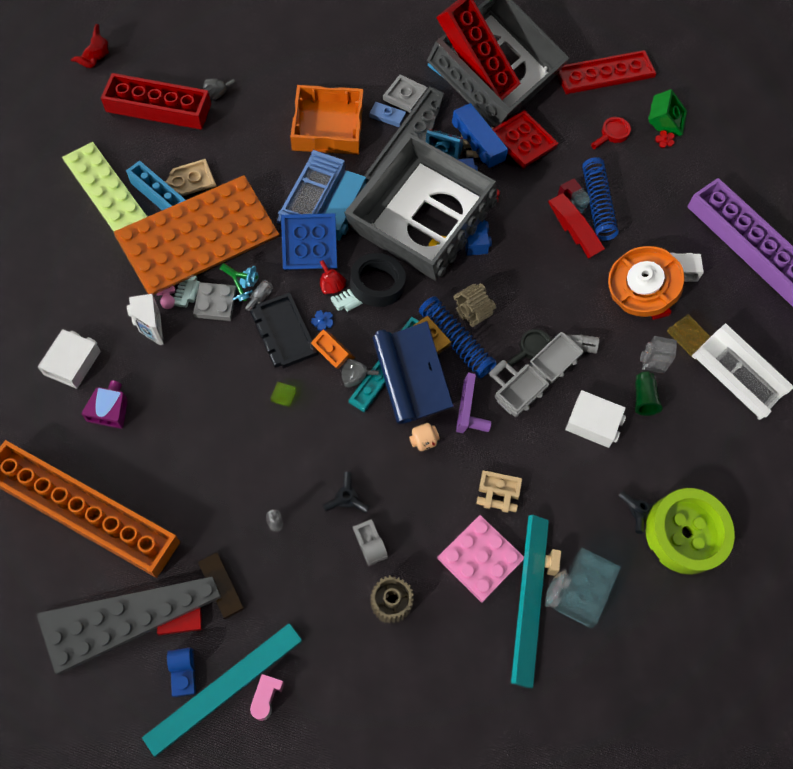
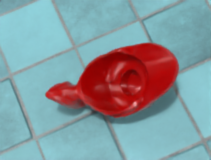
[71,24,109,68]

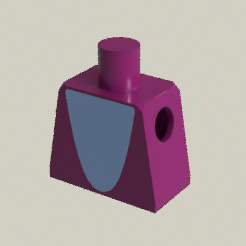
[82,381,127,429]

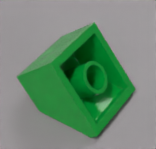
[648,89,687,136]

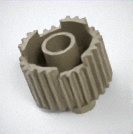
[453,283,496,327]
[371,575,414,624]

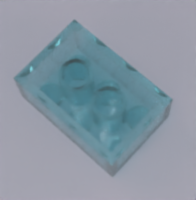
[553,548,621,628]

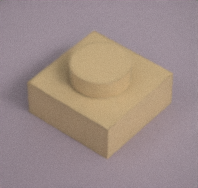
[544,549,561,576]

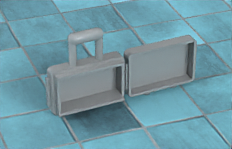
[489,332,583,417]

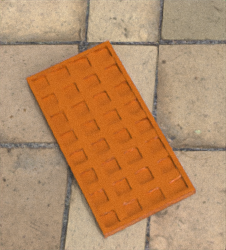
[114,175,279,295]

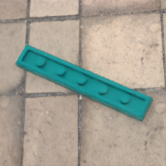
[349,317,419,413]

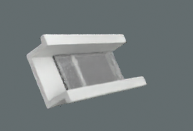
[692,323,793,420]

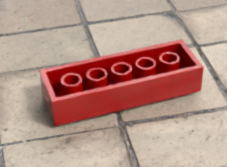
[436,0,521,100]
[101,73,211,130]

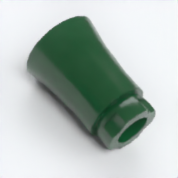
[635,372,663,416]

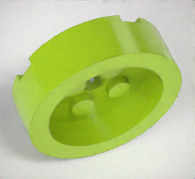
[645,488,735,574]

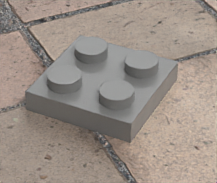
[383,75,428,113]
[193,282,237,321]

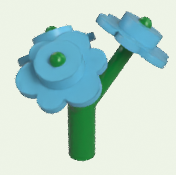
[220,263,258,301]

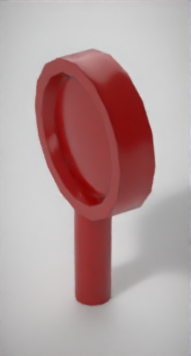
[591,117,631,149]

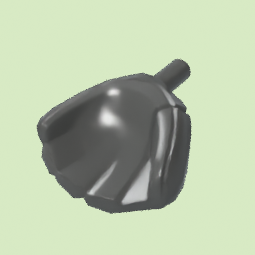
[203,78,236,100]
[341,359,379,388]

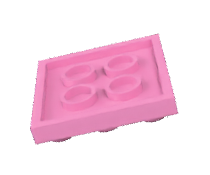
[437,515,524,603]

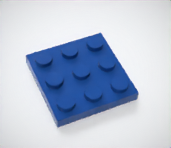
[281,213,337,270]

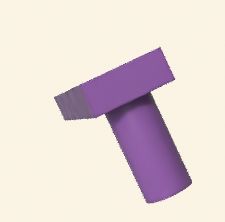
[456,372,491,433]

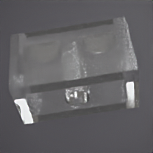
[640,336,677,374]

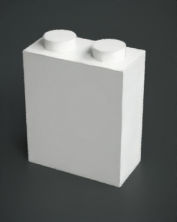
[38,329,101,389]
[565,390,626,448]

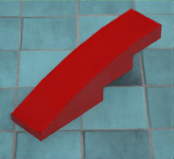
[548,193,605,258]

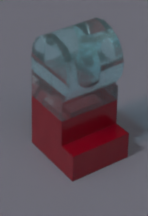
[558,178,590,213]

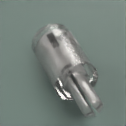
[245,280,273,311]
[266,510,284,532]

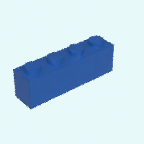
[452,103,508,168]

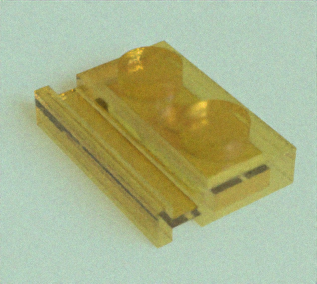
[667,314,710,358]

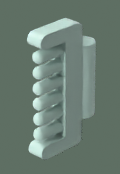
[174,276,200,308]
[331,289,363,312]

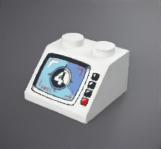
[127,294,164,345]

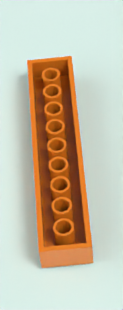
[0,440,180,578]

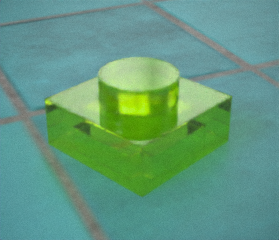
[271,382,296,407]

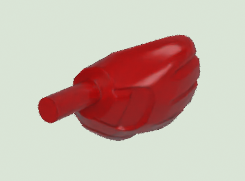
[320,260,346,294]

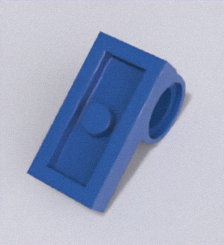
[167,647,196,697]

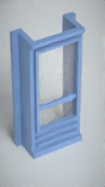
[277,150,346,224]

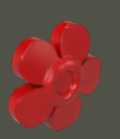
[655,130,674,148]

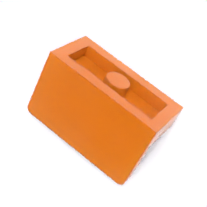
[311,329,355,369]

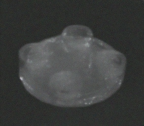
[545,569,571,608]

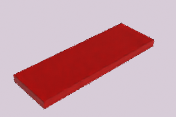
[557,50,657,94]

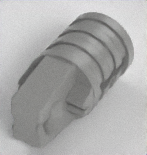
[568,334,599,354]

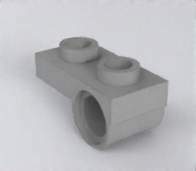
[353,519,388,566]

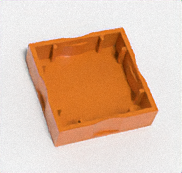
[290,85,363,155]

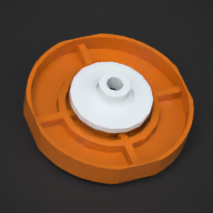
[608,246,684,317]

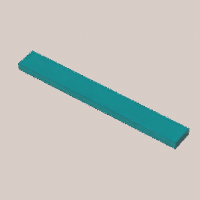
[511,515,549,688]
[142,623,302,757]

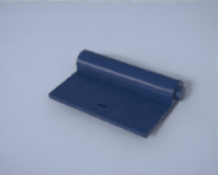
[373,321,454,424]

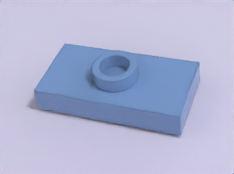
[369,102,406,127]

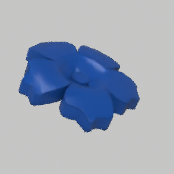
[311,310,333,331]

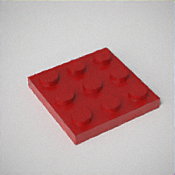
[492,110,559,168]

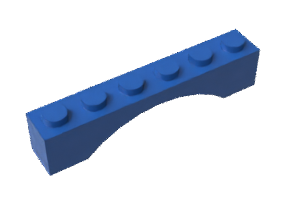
[457,158,492,256]

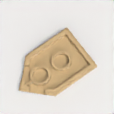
[164,159,216,196]

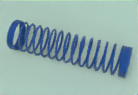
[582,157,619,241]
[419,296,496,378]

